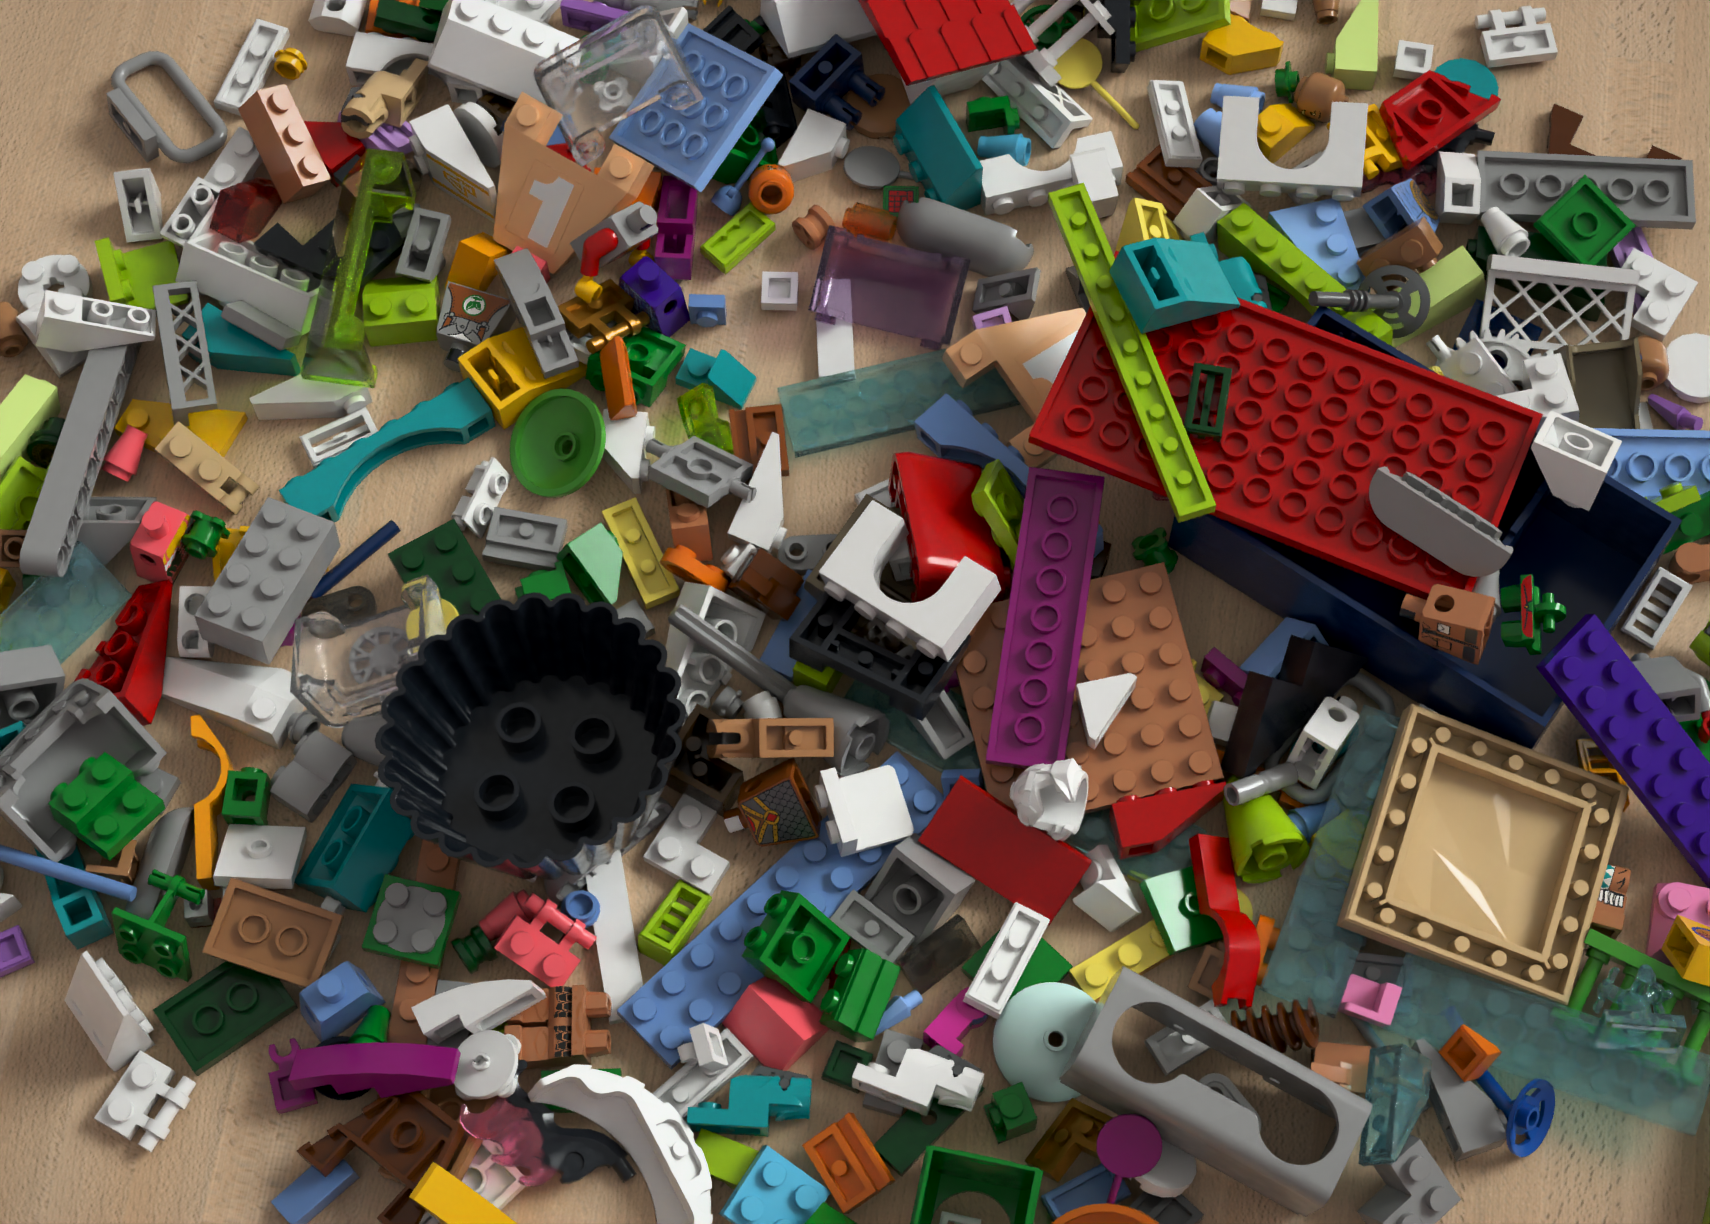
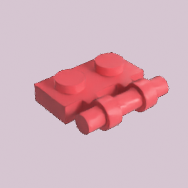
[493,892,597,987]

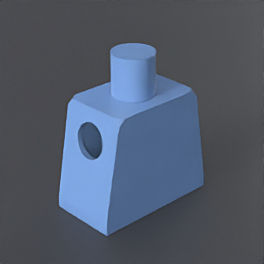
[299,961,386,1042]

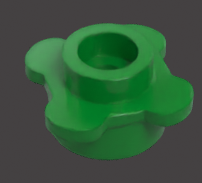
[1275,61,1300,103]

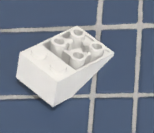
[64,950,155,1072]

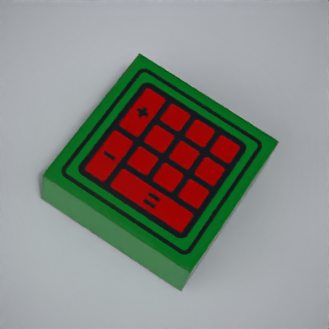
[883,186,919,223]

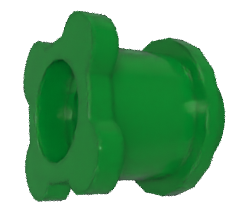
[181,510,231,560]
[1131,527,1178,574]

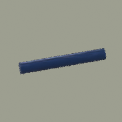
[310,520,401,602]

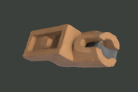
[706,718,834,758]

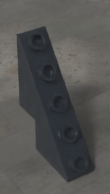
[1221,635,1368,779]

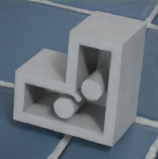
[1357,1128,1461,1224]

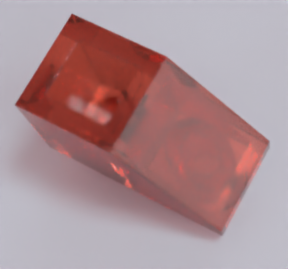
[210,177,283,243]

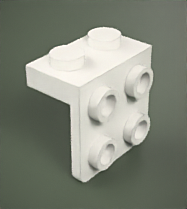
[814,765,914,857]

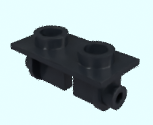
[759,71,798,149]

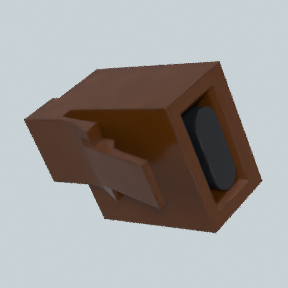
[727,547,805,621]

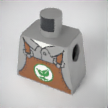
[436,281,516,372]

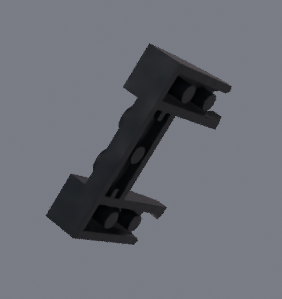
[789,591,971,721]

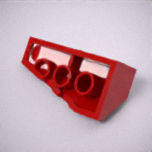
[74,579,173,726]

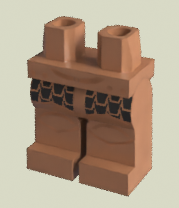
[504,985,611,1069]

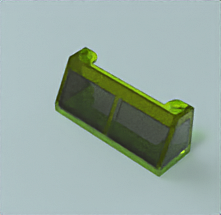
[300,148,416,388]

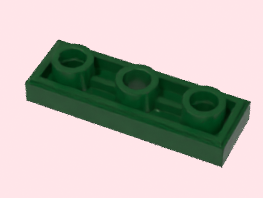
[374,0,442,43]
[874,1086,985,1177]

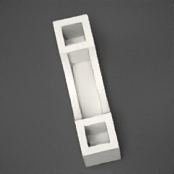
[345,31,490,104]
[980,131,1123,216]

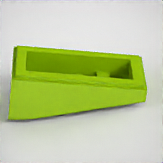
[637,879,712,966]

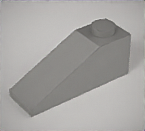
[1409,1038,1507,1162]

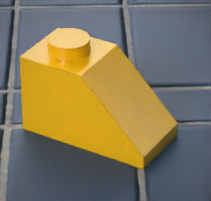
[1257,103,1315,164]

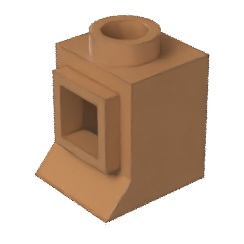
[85,840,140,885]

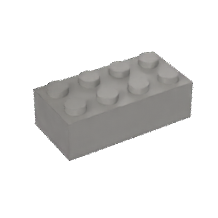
[194,497,340,665]

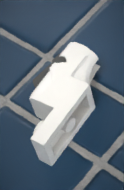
[852,1045,985,1116]

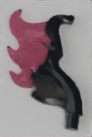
[1361,124,1495,197]
[459,1060,637,1187]

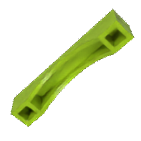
[1217,203,1393,346]

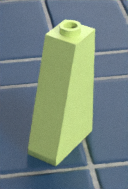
[1371,245,1486,348]
[0,374,61,480]

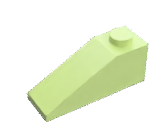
[1325,0,1379,91]

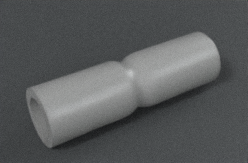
[1224,762,1298,806]

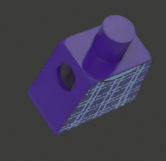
[619,256,690,338]

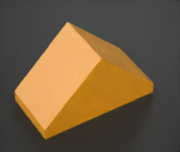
[445,232,512,292]

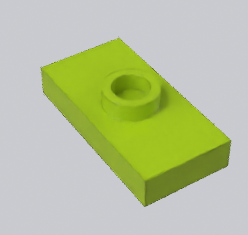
[700,202,776,275]

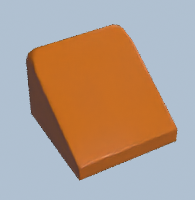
[1438,1024,1502,1082]

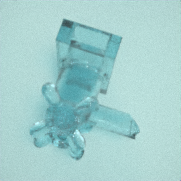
[1592,964,1687,1054]

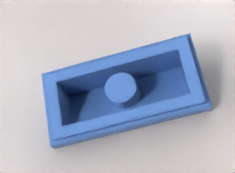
[271,1159,360,1224]

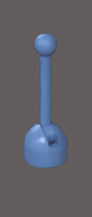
[711,138,775,216]

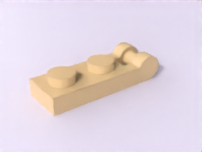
[154,421,260,515]

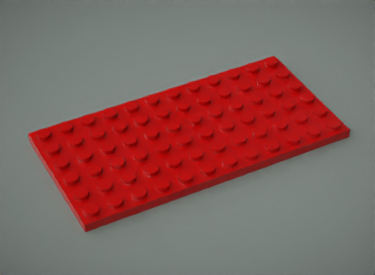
[1028,251,1543,600]

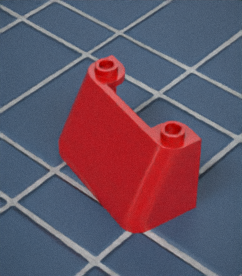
[888,452,1011,603]

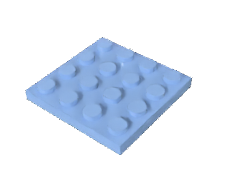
[609,23,783,193]

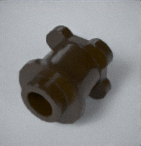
[759,44,801,76]

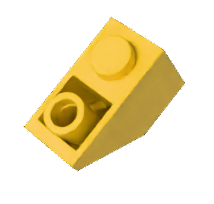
[1199,14,1284,75]

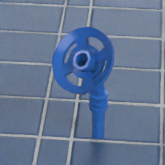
[1441,1006,1555,1157]

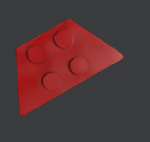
[1379,70,1501,171]

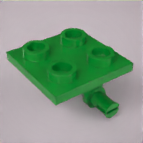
[111,869,205,982]

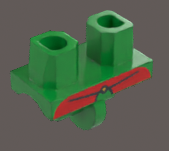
[1500,574,1566,655]

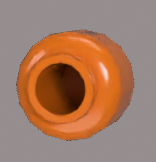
[748,164,794,214]

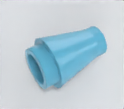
[977,133,1031,166]

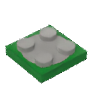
[362,874,462,969]

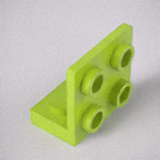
[95,237,189,310]

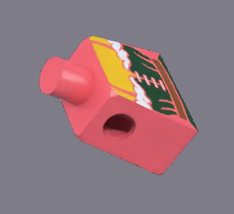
[129,501,195,584]

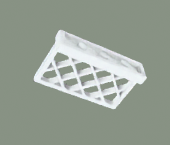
[1479,254,1640,351]

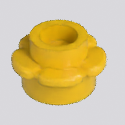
[274,48,307,80]

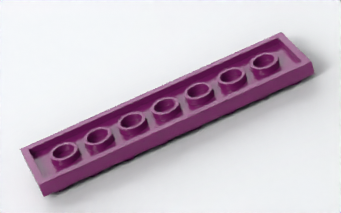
[986,467,1105,769]

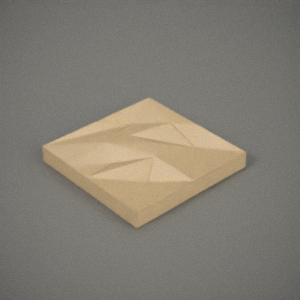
[1336,703,1629,1009]

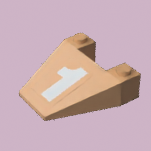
[493,92,654,275]
[942,307,1086,468]

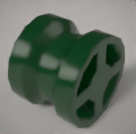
[450,925,498,974]

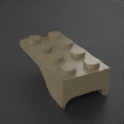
[1553,337,1643,429]

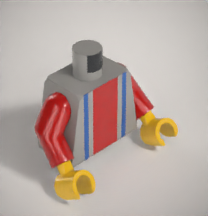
[570,201,658,303]

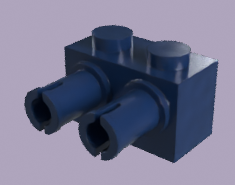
[789,34,885,131]

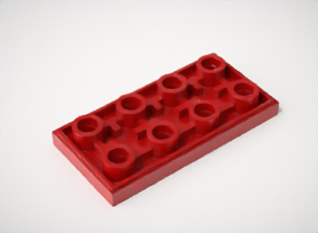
[918,775,1092,926]

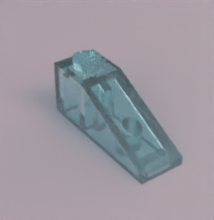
[1358,1043,1432,1167]

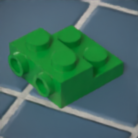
[585,323,686,407]
[48,752,166,861]
[742,890,850,1003]

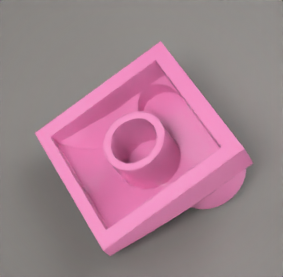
[1645,882,1710,967]

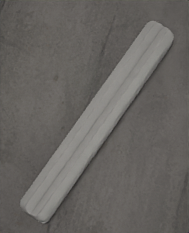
[668,605,796,703]

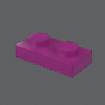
[1200,647,1248,707]

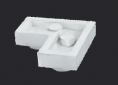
[1621,248,1698,342]
[643,793,730,896]

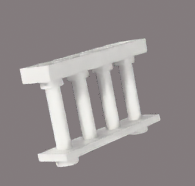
[1011,0,1115,87]

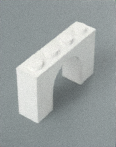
[1217,96,1368,201]
[819,500,1001,662]

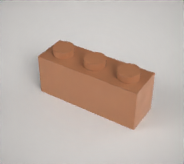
[238,84,331,204]

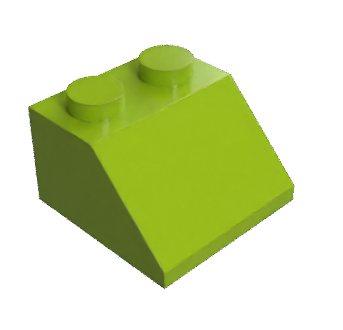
[362,275,440,347]

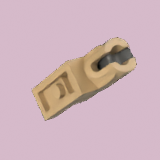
[341,58,429,139]

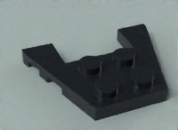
[254,154,404,295]

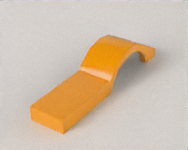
[190,715,234,891]

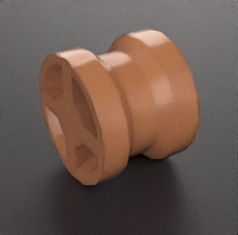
[792,205,836,250]

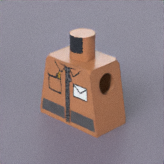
[1399,584,1496,665]

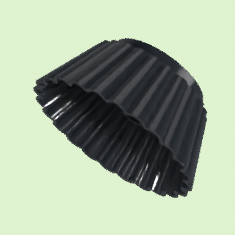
[375,592,686,880]

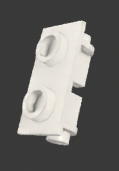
[451,457,511,539]

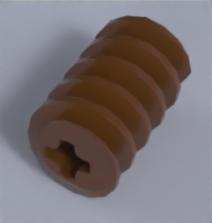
[1230,997,1319,1053]

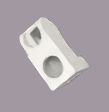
[177,586,215,658]

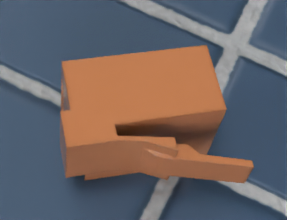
[1310,1042,1382,1103]

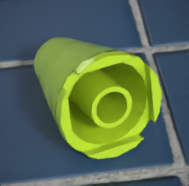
[1223,775,1310,883]

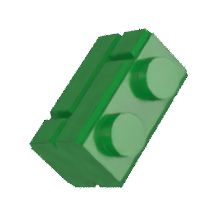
[819,948,901,1042]

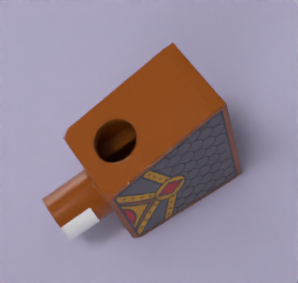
[723,757,822,847]

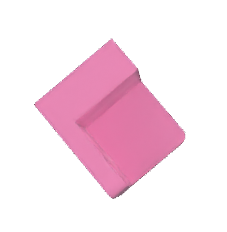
[1337,974,1402,1027]

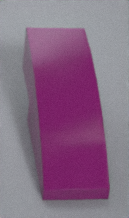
[654,175,698,280]

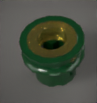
[27,417,65,469]

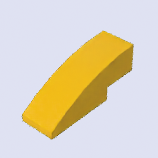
[409,1162,517,1224]

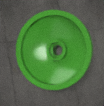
[510,388,606,498]

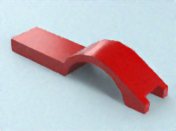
[1189,834,1261,1010]

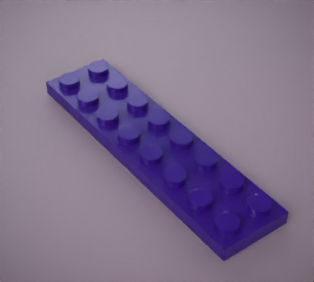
[1536,614,1710,888]

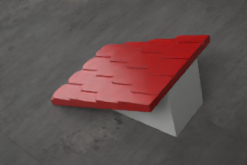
[858,0,1037,104]

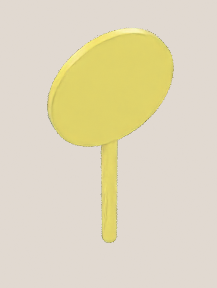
[1053,38,1139,129]

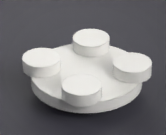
[454,1030,521,1101]

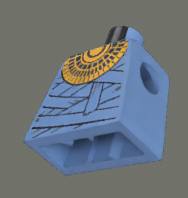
[1362,179,1440,239]

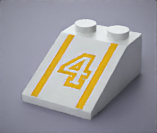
[408,104,497,223]

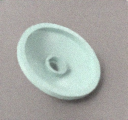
[993,982,1097,1102]

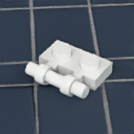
[1475,6,1558,68]
[94,1050,196,1152]

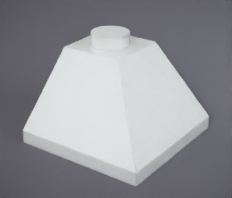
[1531,411,1622,511]

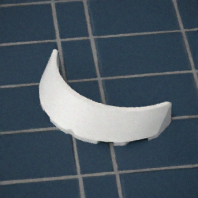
[527,1064,713,1224]

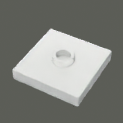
[213,824,307,889]

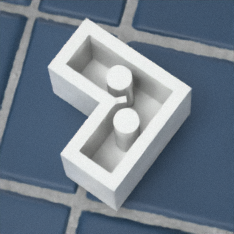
[1496,353,1579,433]

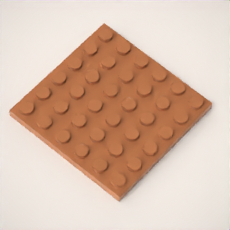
[956,562,1224,814]

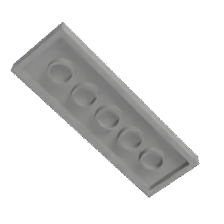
[1475,150,1696,230]

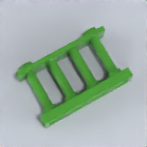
[1546,928,1710,1091]

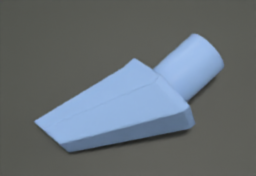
[874,989,923,1037]

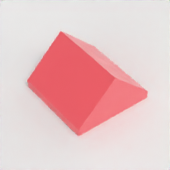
[722,976,830,1071]

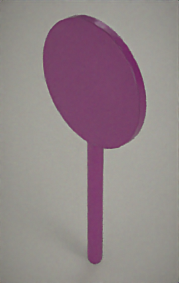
[1096,1114,1162,1204]

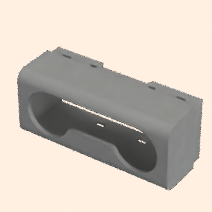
[1059,966,1373,1217]

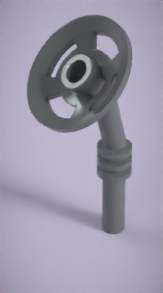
[1308,265,1430,339]

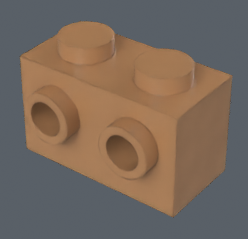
[1356,216,1443,293]

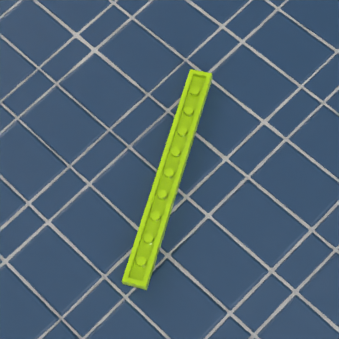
[1048,183,1216,523]

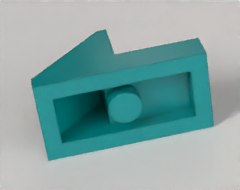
[675,348,757,410]

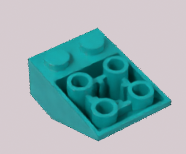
[1109,238,1241,334]

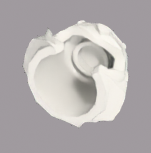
[1010,758,1089,841]

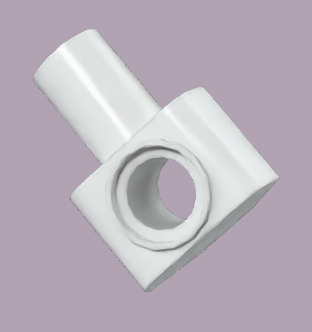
[308,0,367,36]

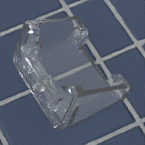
[533,5,704,166]
[290,574,447,728]

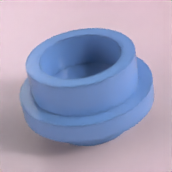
[561,890,600,928]

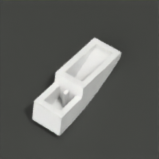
[411,979,547,1044]

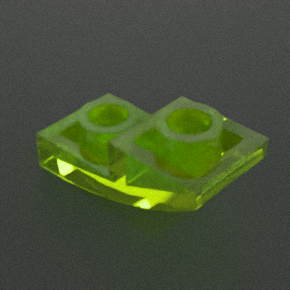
[677,383,734,455]

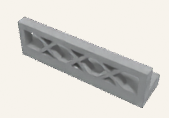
[152,280,218,427]

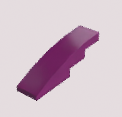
[288,1042,461,1098]

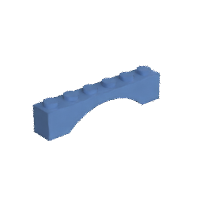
[914,393,1104,558]

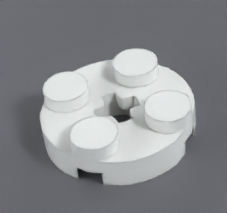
[18,255,93,310]

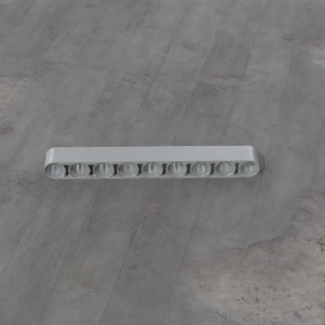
[19,342,142,578]

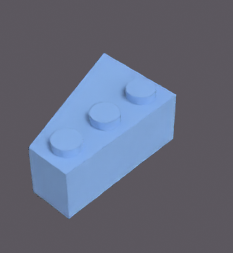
[1267,198,1370,293]

